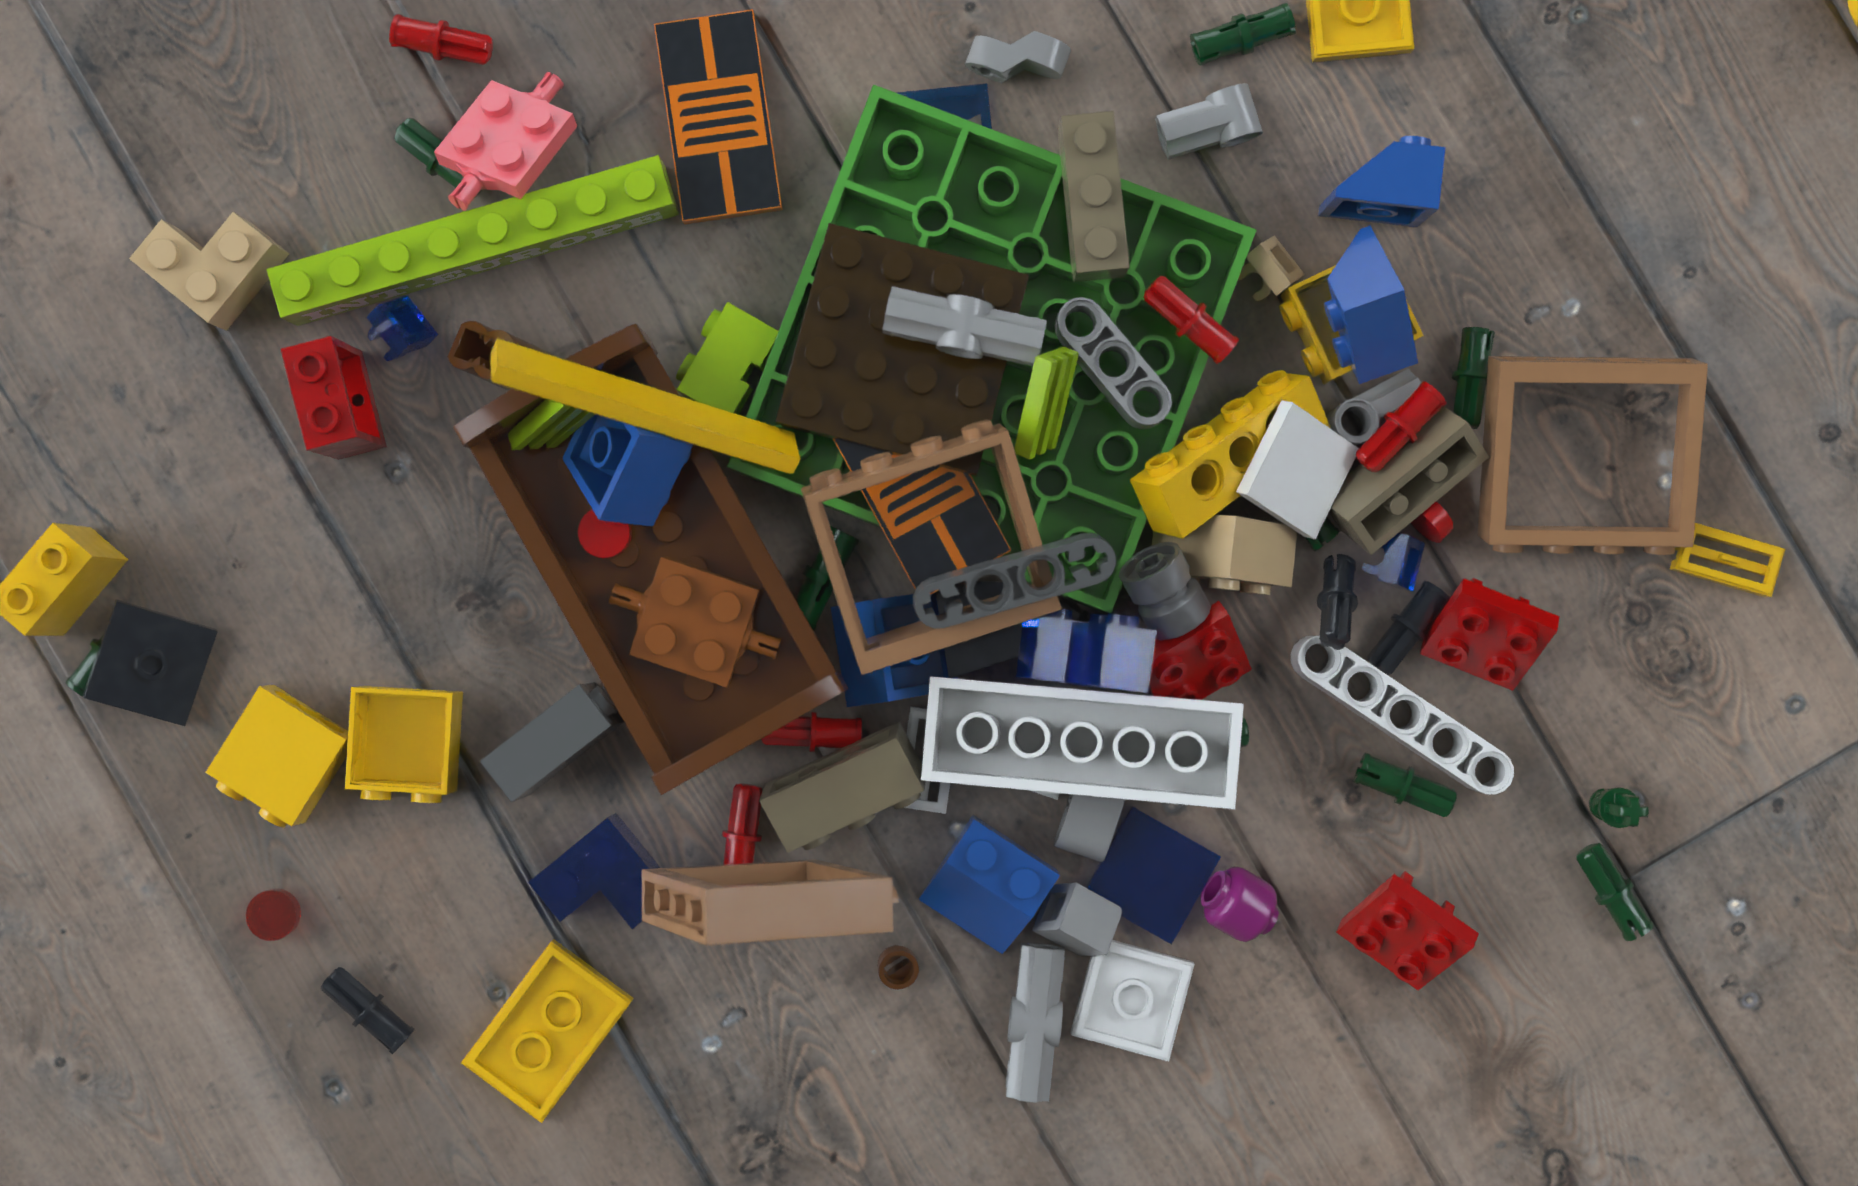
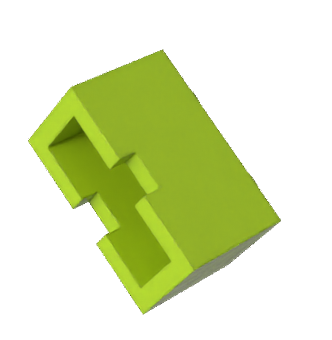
[676,302,779,415]

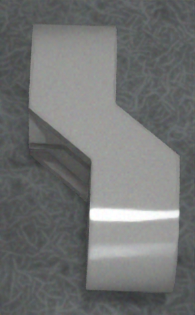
[965,31,1071,83]

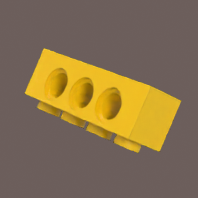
[1130,370,1331,539]

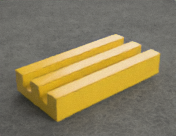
[1669,523,1785,597]

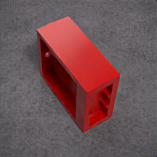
[280,336,387,460]

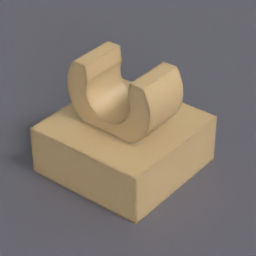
[1238,235,1305,301]

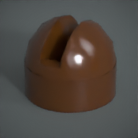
[877,945,919,990]

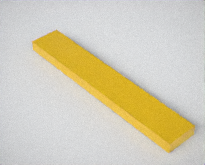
[491,338,800,474]

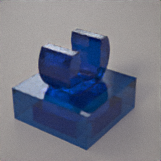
[366,295,438,361]
[1362,533,1425,591]

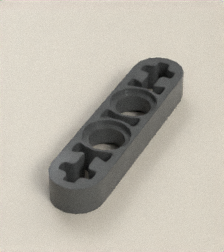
[913,533,1116,629]

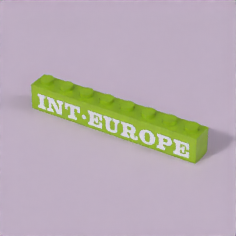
[266,155,679,326]

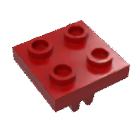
[1420,578,1560,691]
[1130,600,1252,700]
[1336,871,1479,990]

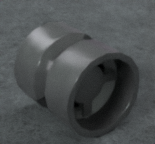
[1119,542,1211,640]

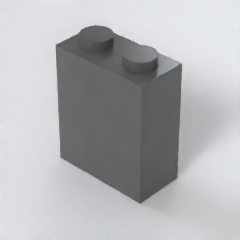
[480,682,624,802]

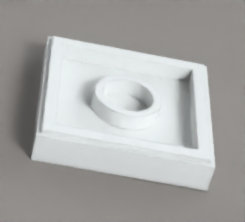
[1236,400,1359,539]
[1070,940,1195,1062]

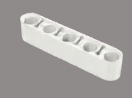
[1290,636,1514,794]

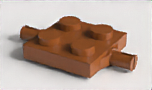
[609,556,782,688]

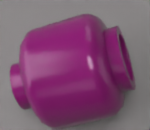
[1201,866,1279,942]

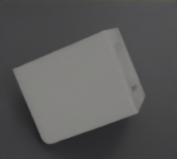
[1032,883,1122,956]

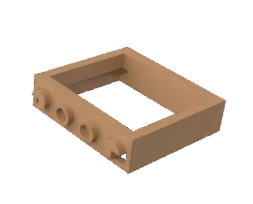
[1477,356,1708,555]
[801,420,1061,675]
[641,859,899,945]

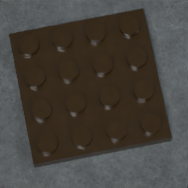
[776,223,1029,477]

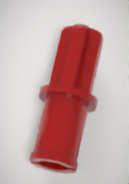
[389,14,493,65]
[1143,276,1239,364]
[1356,381,1447,472]
[761,712,862,752]
[722,784,763,865]

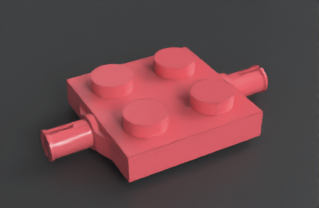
[434,72,577,211]

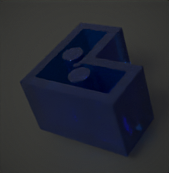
[1016,609,1156,693]
[528,813,661,930]

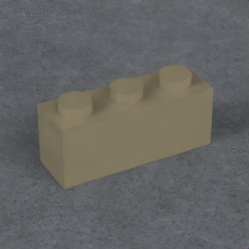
[1058,111,1129,282]
[1329,407,1489,555]
[759,722,926,853]

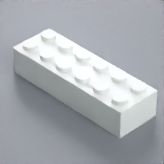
[921,676,1244,809]

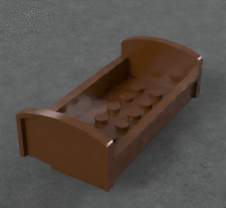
[453,324,849,795]

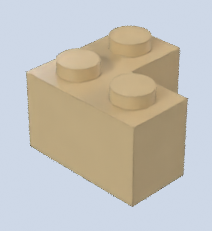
[129,212,289,331]
[1152,515,1297,595]

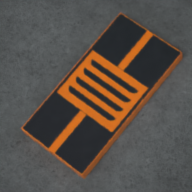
[654,9,783,225]
[833,439,1012,595]

